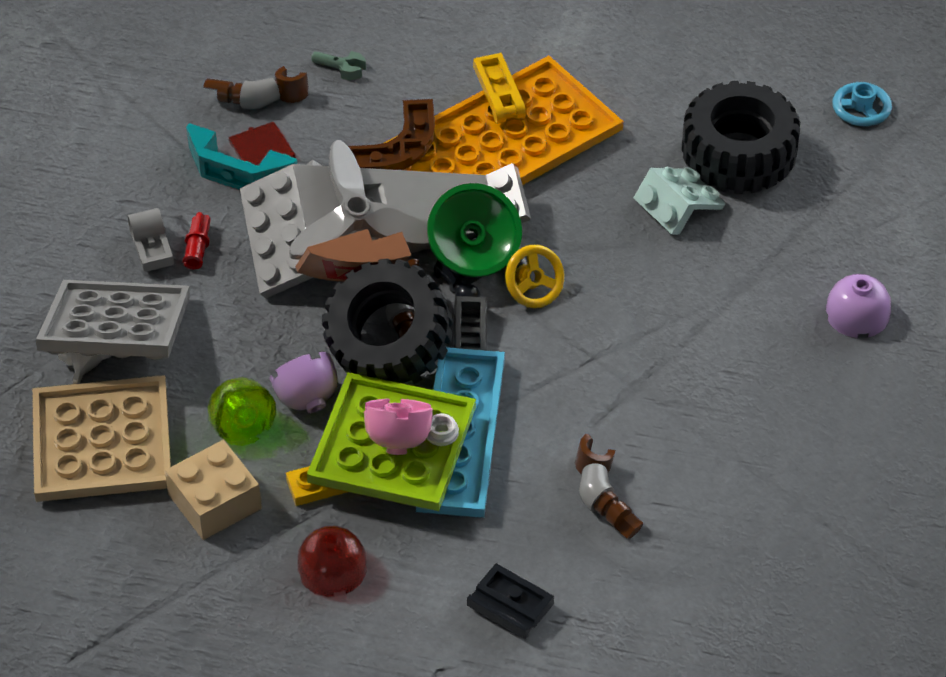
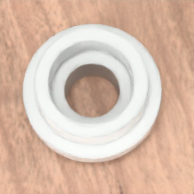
[426,413,459,446]

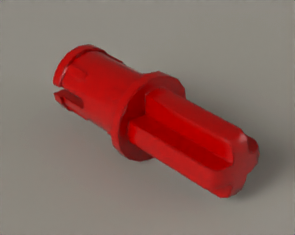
[183,212,211,270]

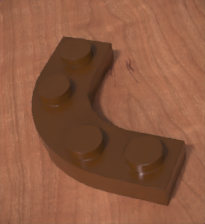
[348,99,435,170]

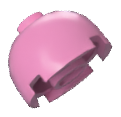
[364,399,433,455]

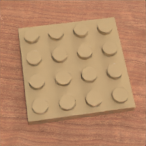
[32,375,171,502]

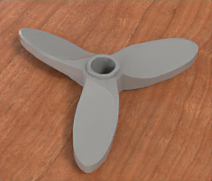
[289,140,430,260]

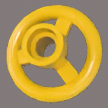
[505,244,564,308]

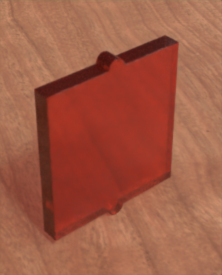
[228,121,296,166]

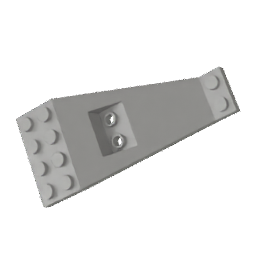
[240,163,531,298]

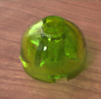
[207,377,276,446]

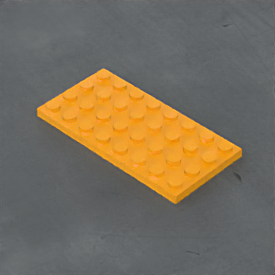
[384,55,624,185]

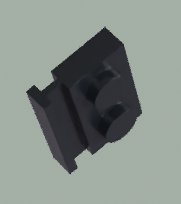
[467,563,554,639]

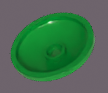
[427,183,522,277]

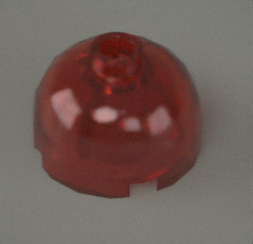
[297,525,367,597]

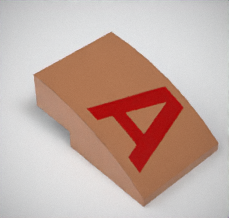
[295,229,411,281]

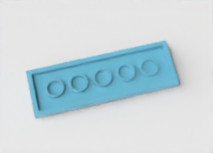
[416,347,505,518]

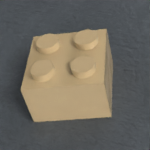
[165,439,262,540]

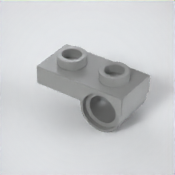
[127,208,175,272]

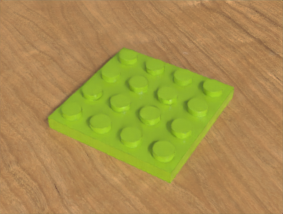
[307,372,476,511]

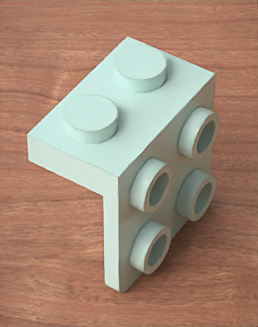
[633,167,726,235]

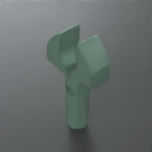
[311,51,366,80]

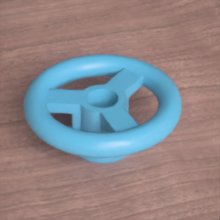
[832,82,892,126]

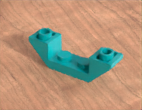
[186,123,298,190]

